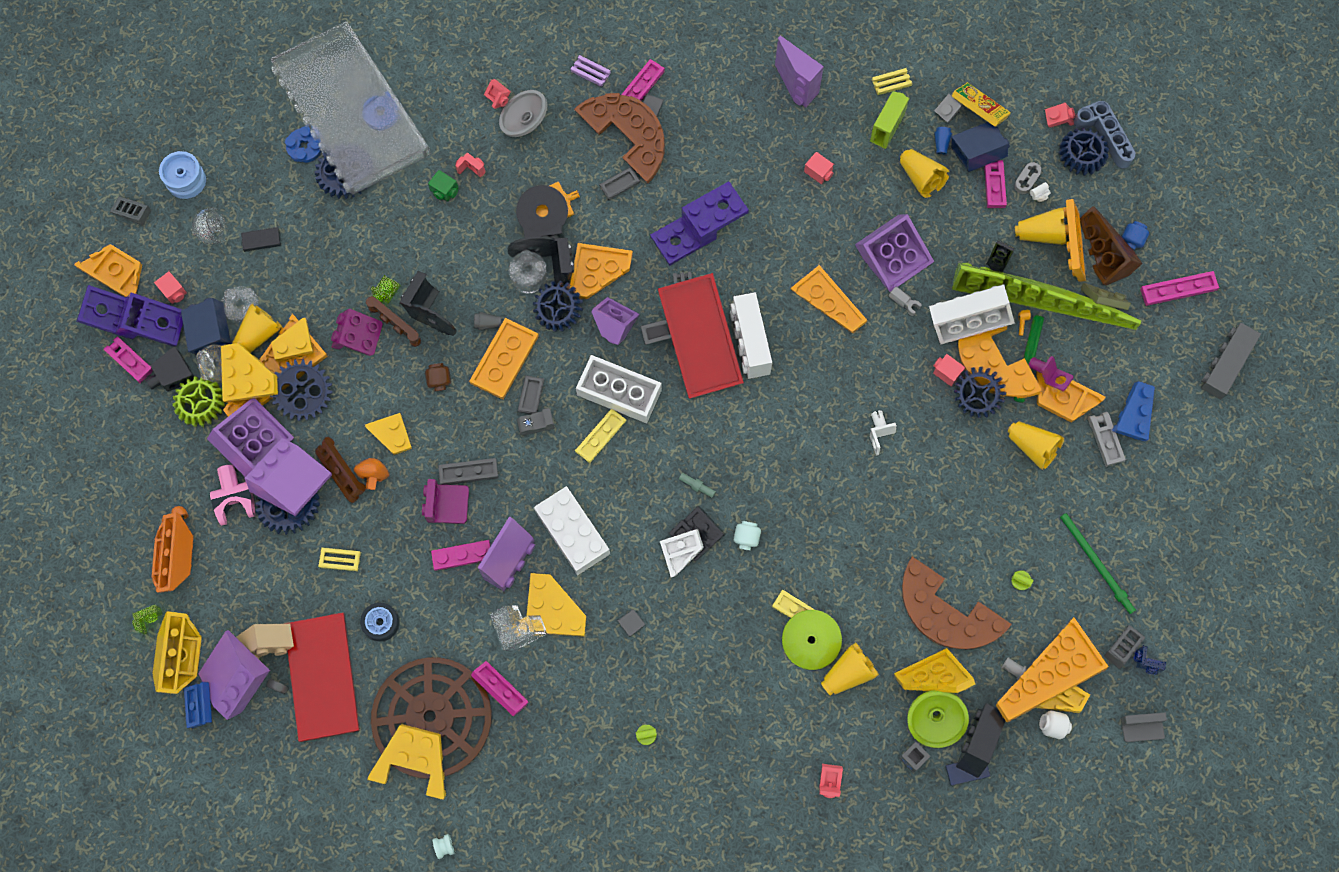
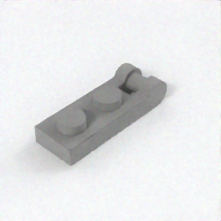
[1088,412,1126,467]

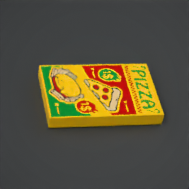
[952,82,1011,126]

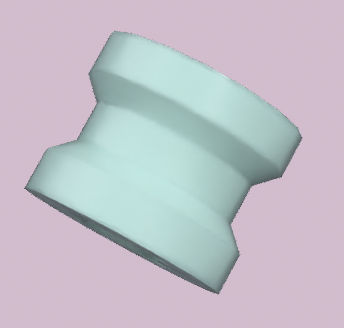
[432,834,455,859]

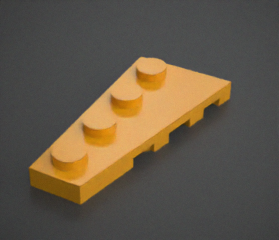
[790,265,867,334]

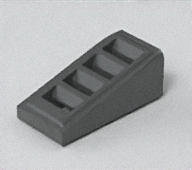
[110,196,152,226]
[1104,625,1145,669]

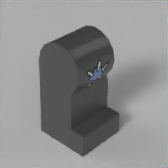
[517,408,555,436]

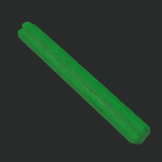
[1014,315,1044,403]

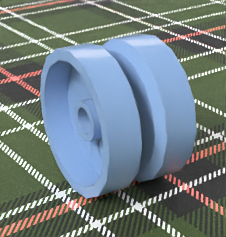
[159,151,206,199]

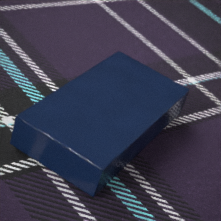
[945,763,990,786]

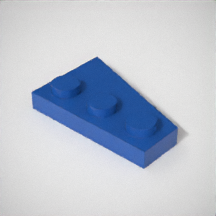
[1112,381,1155,441]

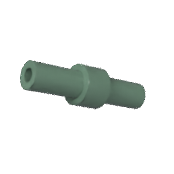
[679,473,716,498]

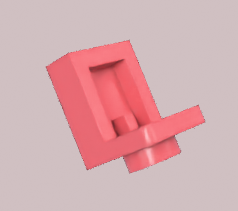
[484,79,511,109]
[1045,103,1075,127]
[455,153,485,177]
[819,764,843,798]

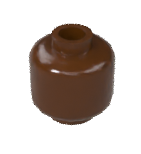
[425,363,451,392]

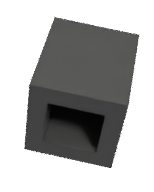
[899,742,930,773]

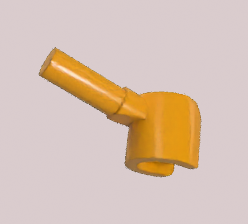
[1018,310,1031,336]

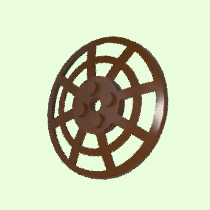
[371,657,492,779]

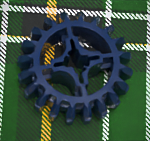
[1059,127,1109,176]
[533,281,583,332]
[954,366,1007,418]

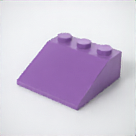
[775,35,824,107]
[855,214,934,292]
[207,398,294,477]
[245,438,332,516]
[478,517,535,591]
[198,630,270,720]

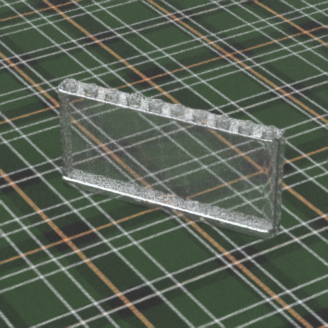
[270,21,431,195]

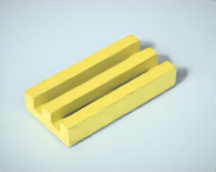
[872,68,912,95]
[318,548,361,571]

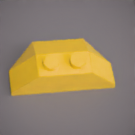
[152,611,202,694]

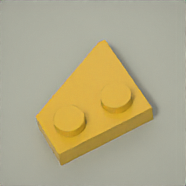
[271,318,313,362]
[365,413,412,455]

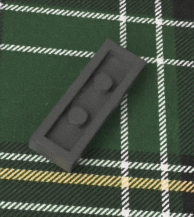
[438,458,499,485]

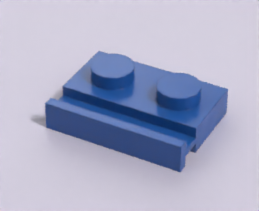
[184,682,212,728]

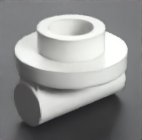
[1030,182,1051,202]

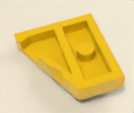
[1036,686,1090,713]

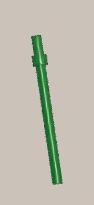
[1060,513,1136,614]

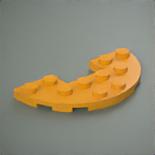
[958,326,1042,398]

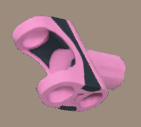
[210,465,256,526]

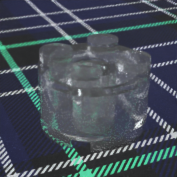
[508,250,547,293]

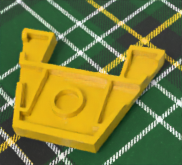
[367,724,446,800]

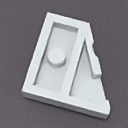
[660,529,704,577]

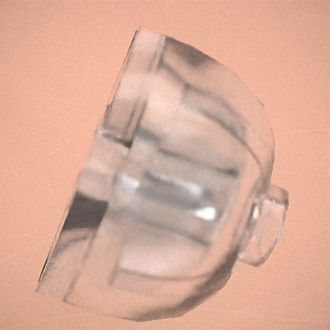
[192,207,227,245]

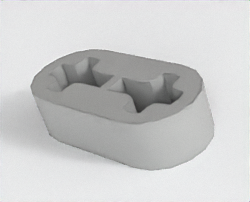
[1014,162,1041,194]

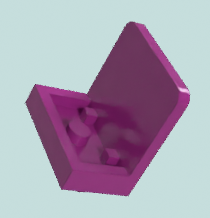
[331,309,383,356]
[422,479,469,524]

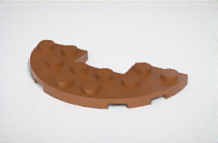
[574,93,665,184]
[902,556,1012,650]

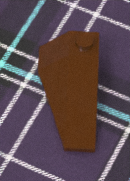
[1080,206,1143,286]

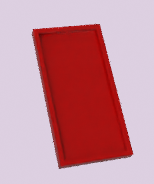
[657,273,744,399]
[284,613,360,742]

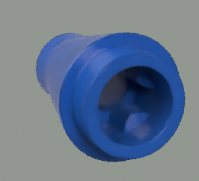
[934,127,952,155]

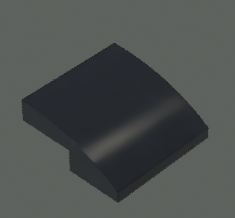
[669,506,725,561]

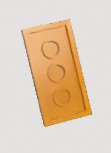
[1063,199,1086,282]
[469,318,539,399]

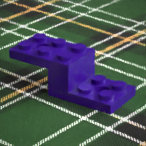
[650,181,749,266]
[76,285,183,347]

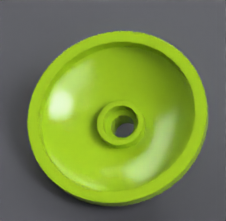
[782,610,842,670]
[907,690,969,748]

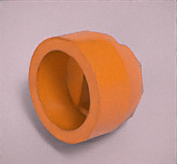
[171,506,189,519]

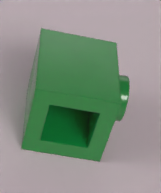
[428,170,458,202]

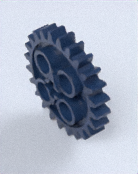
[314,144,375,199]
[270,359,333,421]
[255,493,320,535]

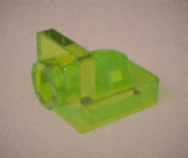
[370,275,400,303]
[132,604,162,634]

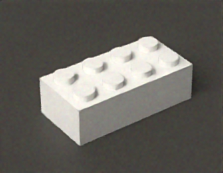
[929,285,1015,344]
[730,292,772,379]
[576,355,662,423]
[534,486,610,576]

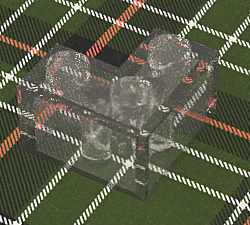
[490,606,547,651]

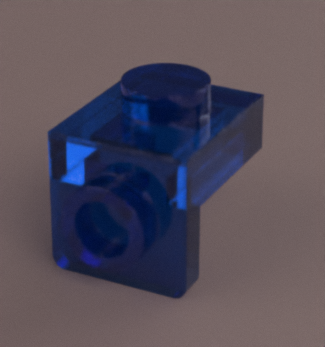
[1134,645,1166,675]

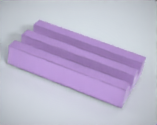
[571,55,611,87]

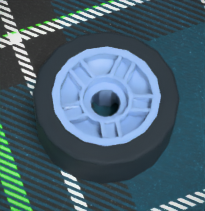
[360,602,400,642]

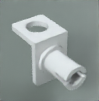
[870,410,897,456]

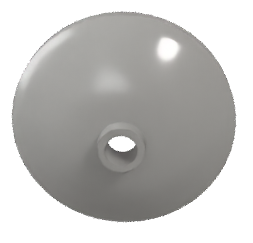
[499,90,547,137]

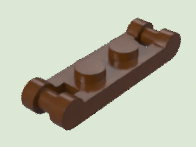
[366,296,421,347]
[315,437,366,503]

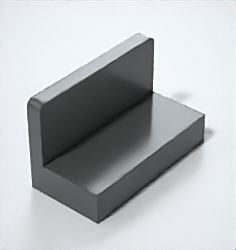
[1121,712,1167,742]

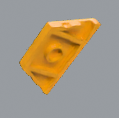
[74,244,142,297]
[1036,371,1105,423]

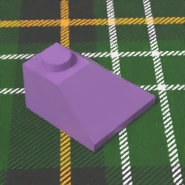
[592,297,639,345]

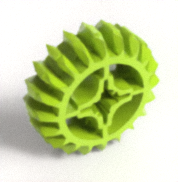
[172,376,225,427]

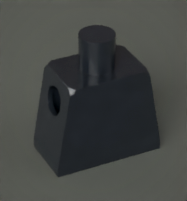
[146,346,194,392]

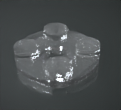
[221,286,260,323]
[196,344,222,383]

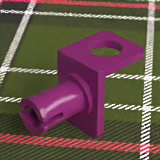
[1029,356,1074,391]

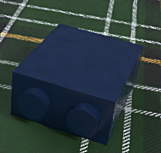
[951,122,1010,172]
[181,298,231,356]

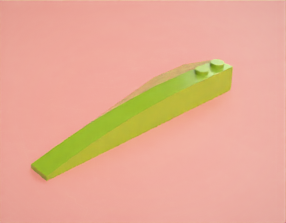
[952,263,1141,330]

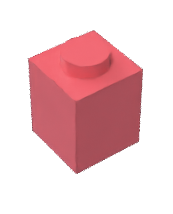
[804,152,834,184]
[154,271,187,304]
[933,354,965,387]

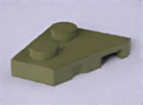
[1081,283,1131,310]

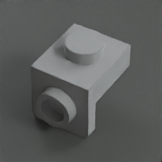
[934,94,965,123]

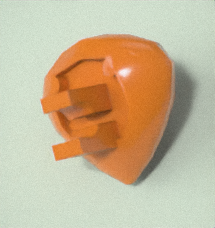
[354,458,390,490]

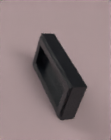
[241,227,281,252]

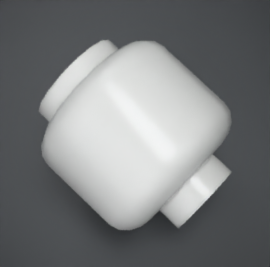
[1039,710,1072,739]

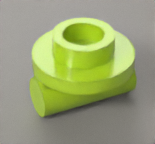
[1011,571,1033,590]
[636,725,657,745]

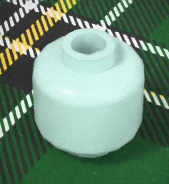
[734,521,761,550]

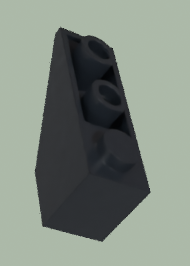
[986,240,1016,273]

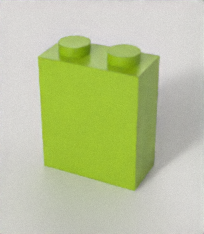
[870,91,909,149]

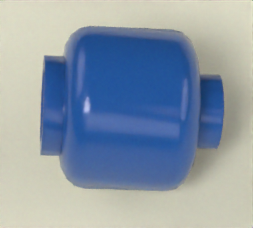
[1121,221,1149,250]

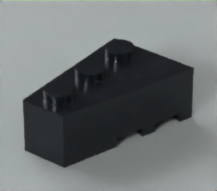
[956,703,1005,778]

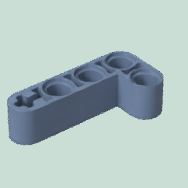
[1074,101,1135,168]

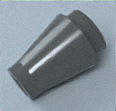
[474,312,501,330]

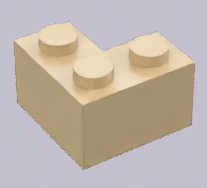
[236,624,294,659]

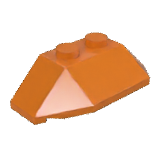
[151,513,193,593]

